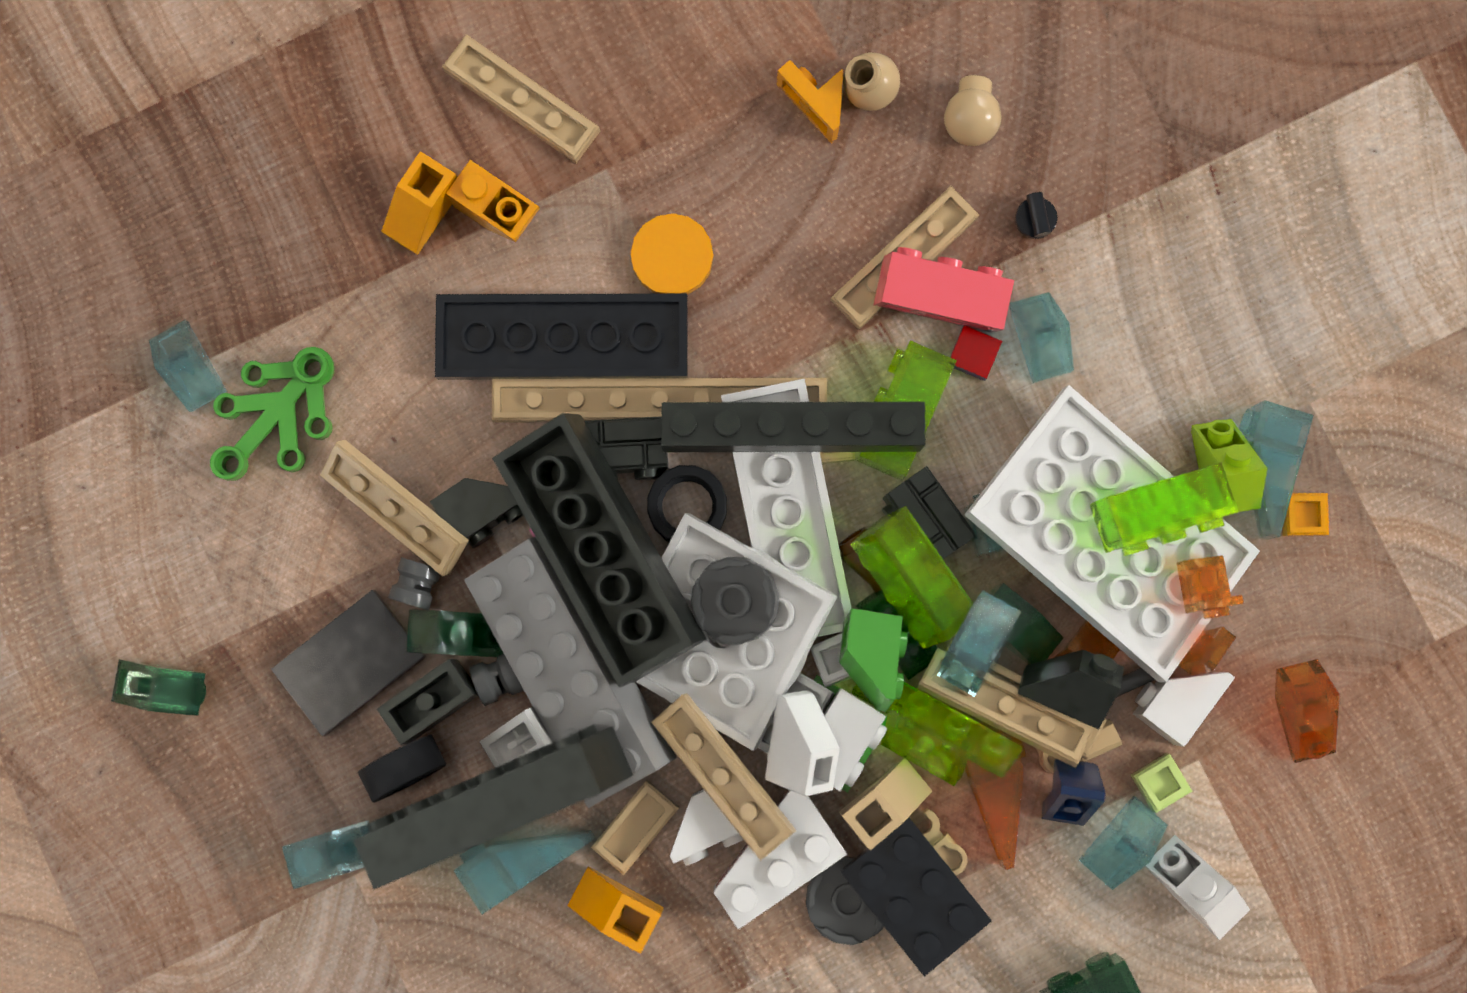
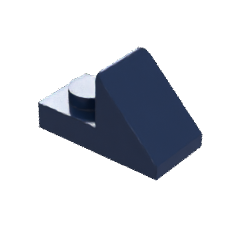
[1041,759,1105,826]

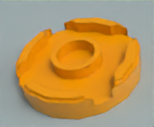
[630,213,714,295]

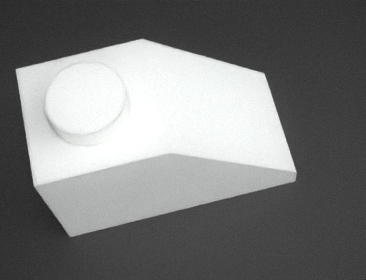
[1133,672,1235,747]

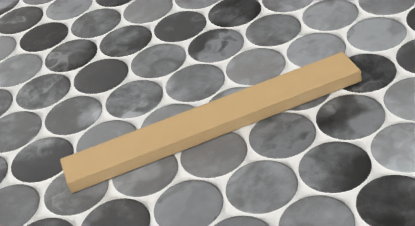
[492,378,827,422]

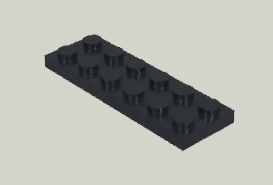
[435,293,688,380]

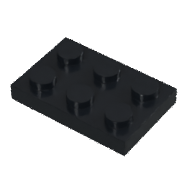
[841,817,992,977]

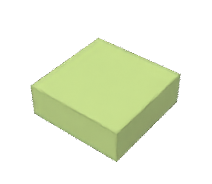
[1131,753,1192,813]

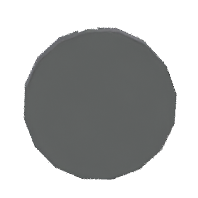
[691,557,779,645]
[805,856,884,945]

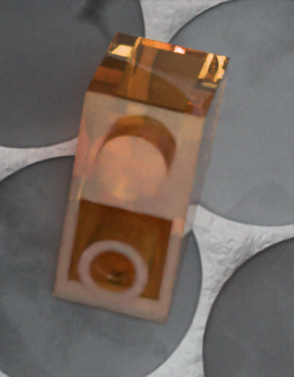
[1275,659,1340,763]

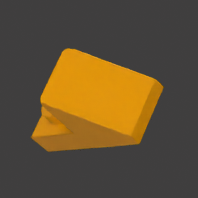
[777,60,843,143]

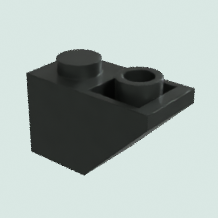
[429,478,524,548]

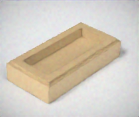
[591,780,679,875]

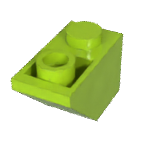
[1191,419,1268,515]

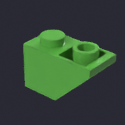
[839,608,908,712]

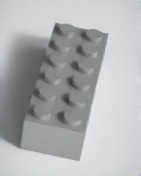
[464,537,677,808]

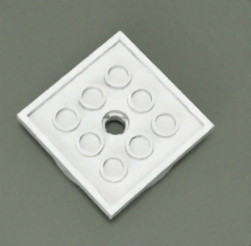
[636,513,838,751]

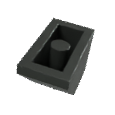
[1017,649,1124,729]

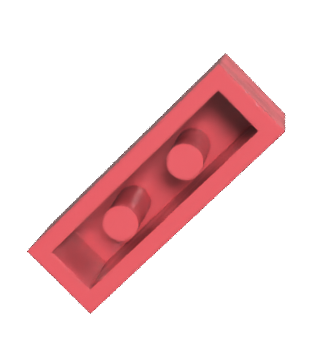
[873,247,1014,333]

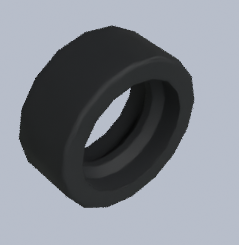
[647,465,727,542]
[358,734,446,803]

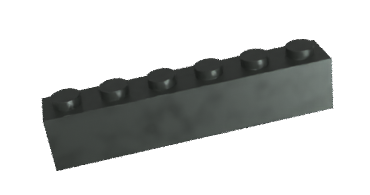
[662,402,925,452]

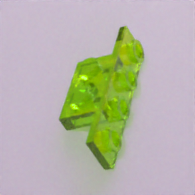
[852,682,1022,786]

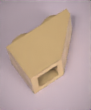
[839,757,932,850]

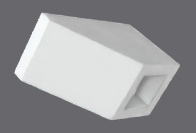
[824,688,887,791]
[765,691,840,796]
[670,789,744,866]
[1144,835,1250,940]

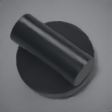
[1015,192,1058,239]

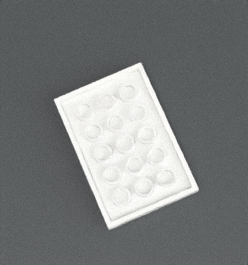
[964,385,1260,683]

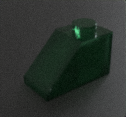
[970,583,1064,665]
[111,659,206,716]

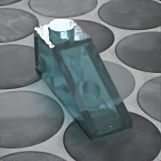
[1239,400,1314,540]
[453,830,595,915]

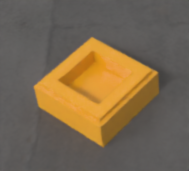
[1281,493,1329,536]

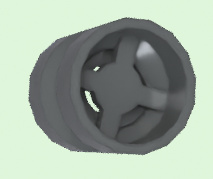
[388,557,440,610]
[470,653,524,706]

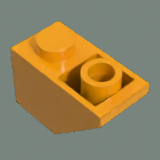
[382,151,457,255]
[446,160,540,242]
[567,866,664,954]

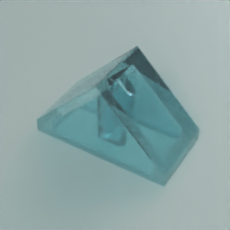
[1009,292,1074,383]
[149,320,228,412]
[1079,796,1168,890]

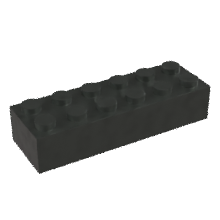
[492,413,707,687]
[354,725,634,889]

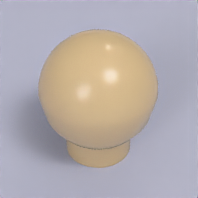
[843,52,900,111]
[944,75,1002,146]

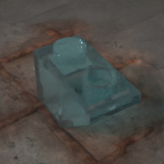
[937,590,1021,697]
[282,820,370,889]

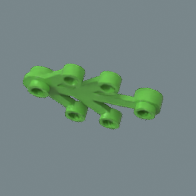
[210,347,335,481]

